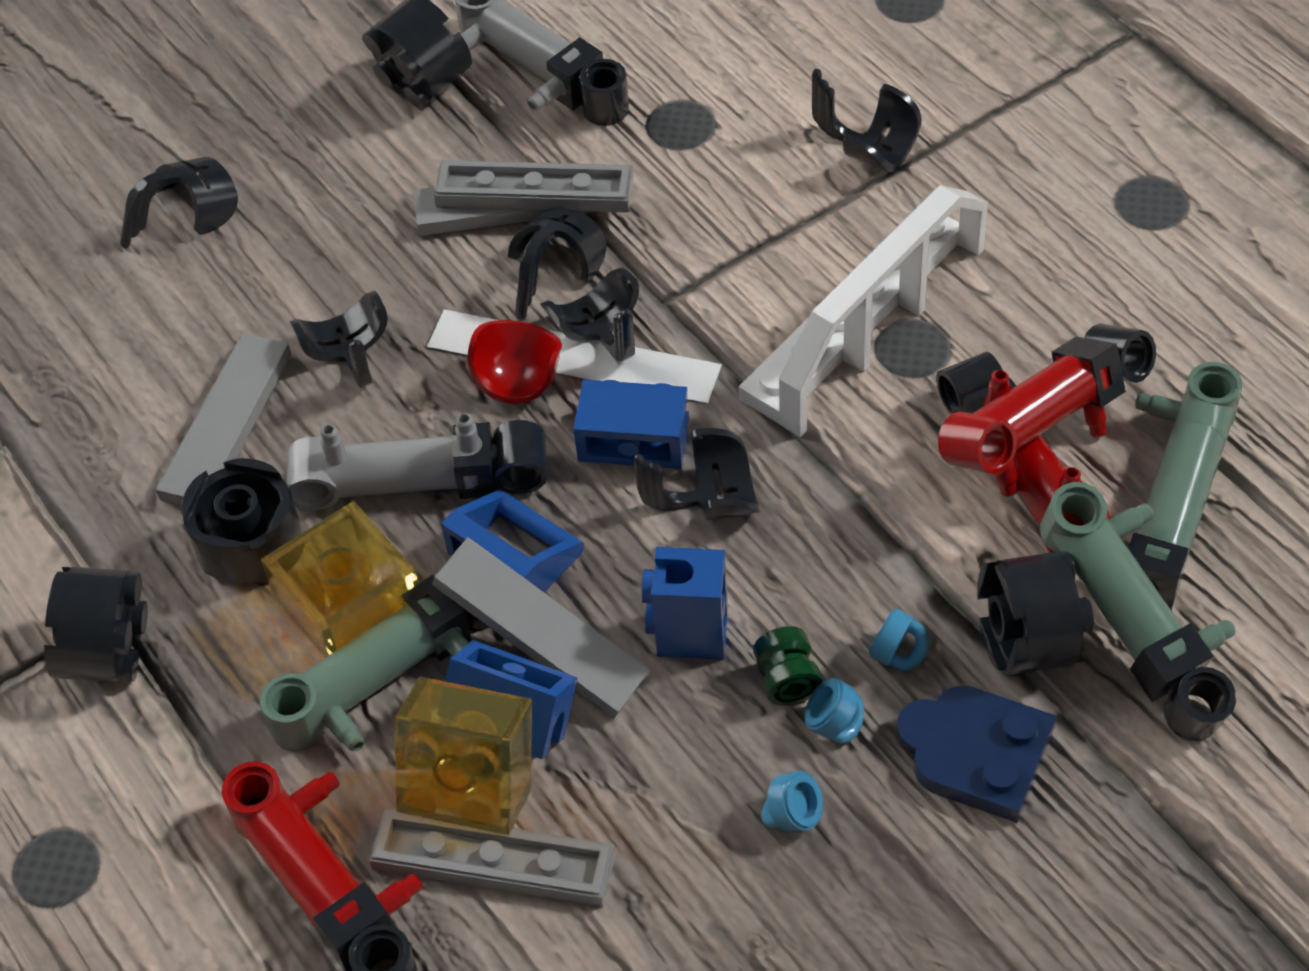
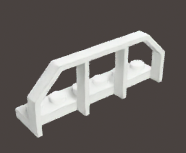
[738,185,988,437]

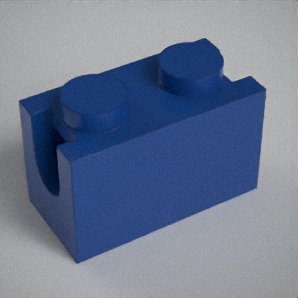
[573,379,690,469]
[642,547,728,660]
[437,640,577,759]

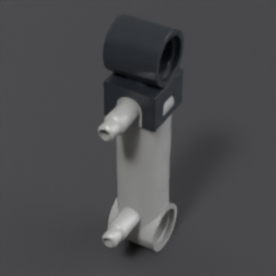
[455,0,629,126]
[287,413,547,511]

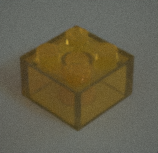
[261,501,419,658]
[395,676,532,836]

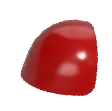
[468,320,562,404]

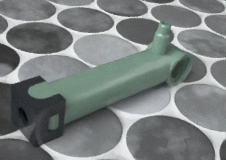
[1128,362,1242,610]

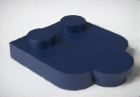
[897,686,1057,823]

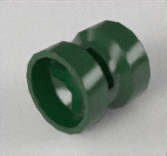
[753,626,823,706]

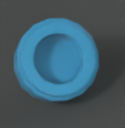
[869,608,930,671]
[805,678,865,744]
[761,771,823,833]

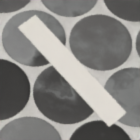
[427,309,722,404]

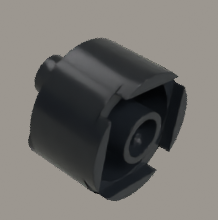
[362,0,472,109]
[181,458,302,586]
[977,551,1094,675]
[44,566,148,683]

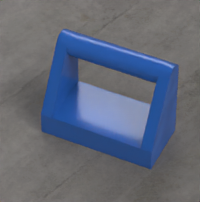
[441,489,585,593]

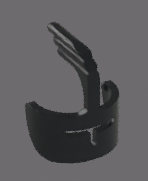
[812,68,922,172]
[120,157,238,249]
[508,207,606,321]
[540,267,639,362]
[289,291,388,388]
[634,428,760,521]

